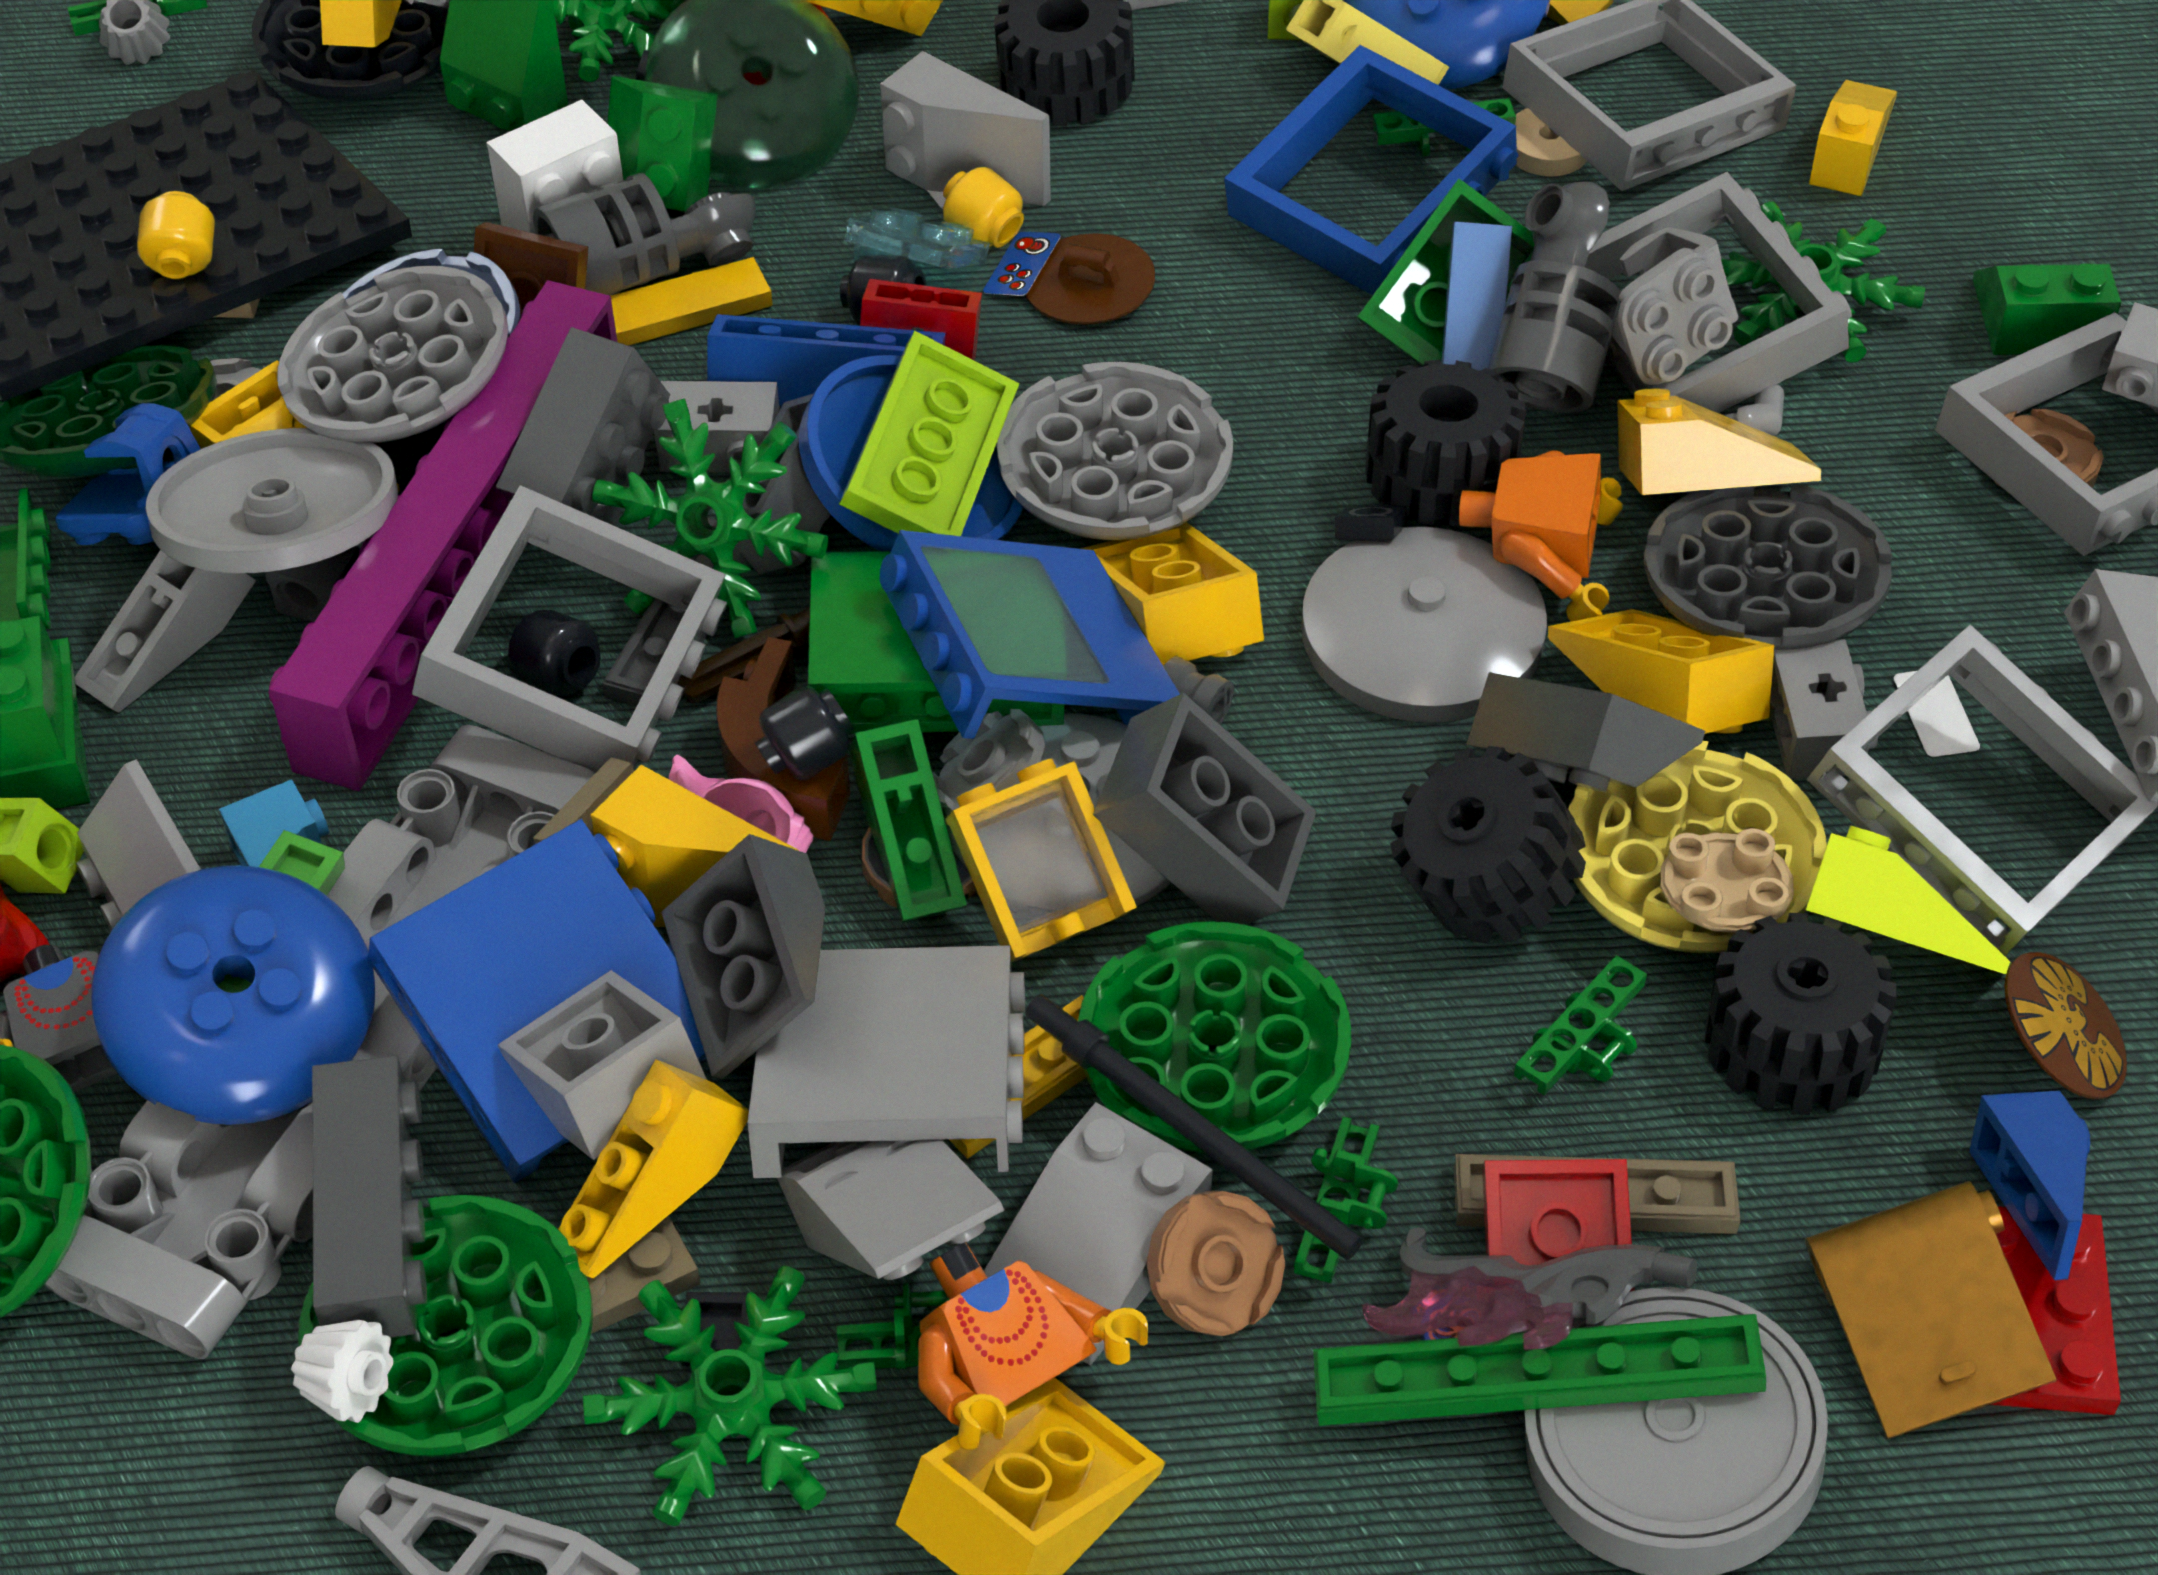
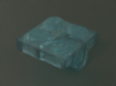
[845,208,990,269]

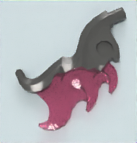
[1362,1227,1697,1350]

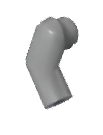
[1726,384,1785,437]

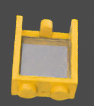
[945,758,1137,963]

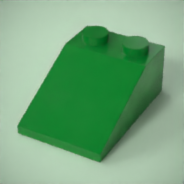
[440,0,568,132]
[1357,179,1534,367]

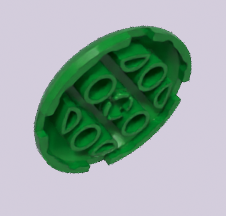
[1078,921,1351,1154]
[0,1045,91,1318]
[298,1195,593,1457]

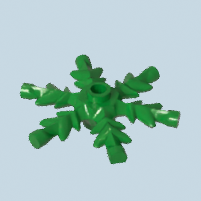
[552,0,689,82]
[1721,201,1925,363]
[592,398,828,639]
[583,1266,877,1526]

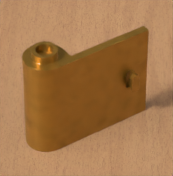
[1805,1181,2057,1440]

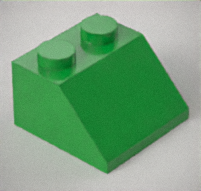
[607,76,718,211]
[1973,264,2122,355]

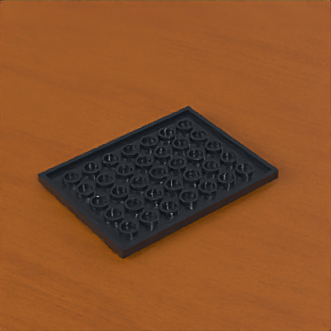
[0,71,412,402]

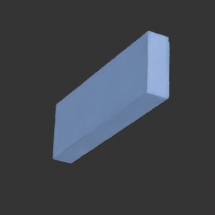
[1441,222,1512,371]

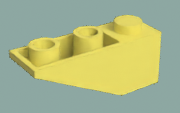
[1286,0,1449,85]

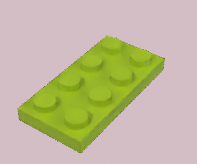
[839,330,1020,559]

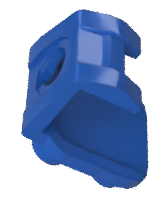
[55,403,201,545]

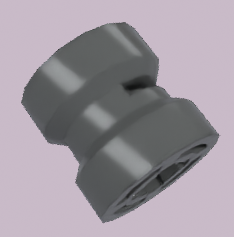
[1163,656,1234,725]

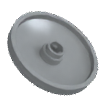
[146,428,398,573]
[1301,527,1547,722]

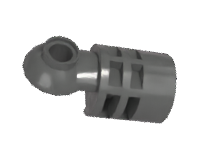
[533,173,756,296]
[1488,182,1621,413]

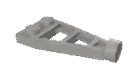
[335,1466,641,1575]

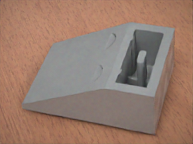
[777,1140,1004,1280]

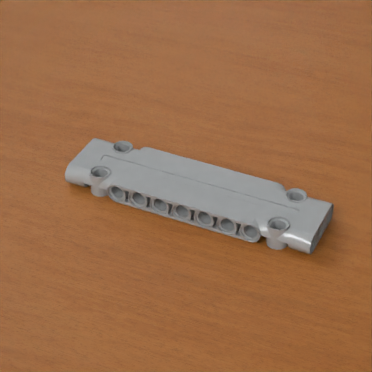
[45,725,595,1359]

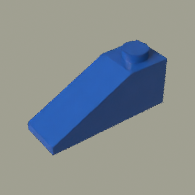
[1969,1091,2090,1280]

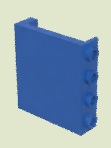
[368,818,706,1184]

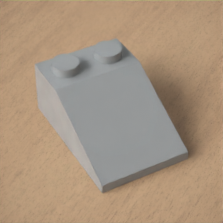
[880,51,1051,206]
[984,1102,1212,1366]

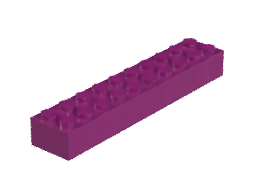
[269,280,618,792]

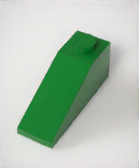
[849,719,967,923]

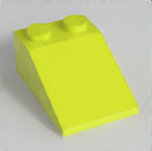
[1806,825,2010,974]

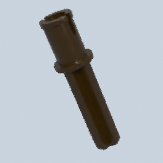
[677,607,810,703]

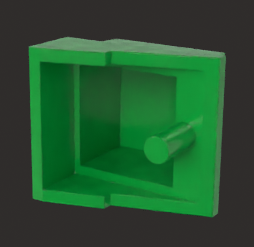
[0,615,90,809]

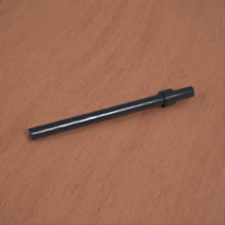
[1025,994,1364,1261]

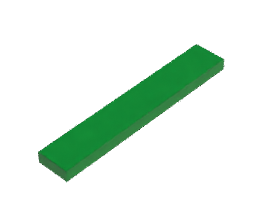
[1313,1314,1766,1426]

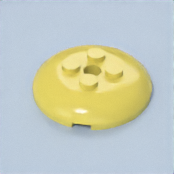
[1568,741,1827,953]

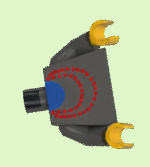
[0,945,118,1092]

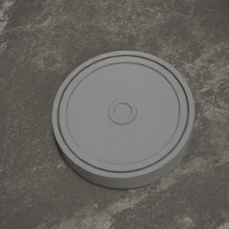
[1524,1287,1828,1575]

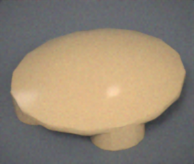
[1660,828,1794,933]

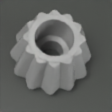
[99,0,170,65]

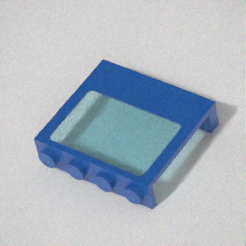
[879,530,1180,739]

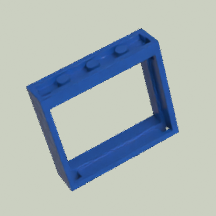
[1224,45,1519,295]

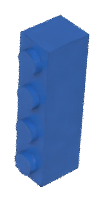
[707,314,945,408]

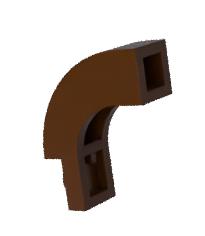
[717,637,851,841]

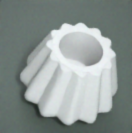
[291,1320,394,1423]

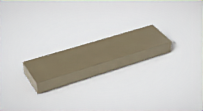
[1454,1154,1740,1234]

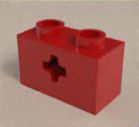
[860,279,982,361]

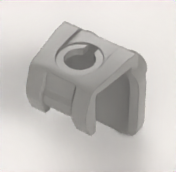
[1618,227,1738,385]

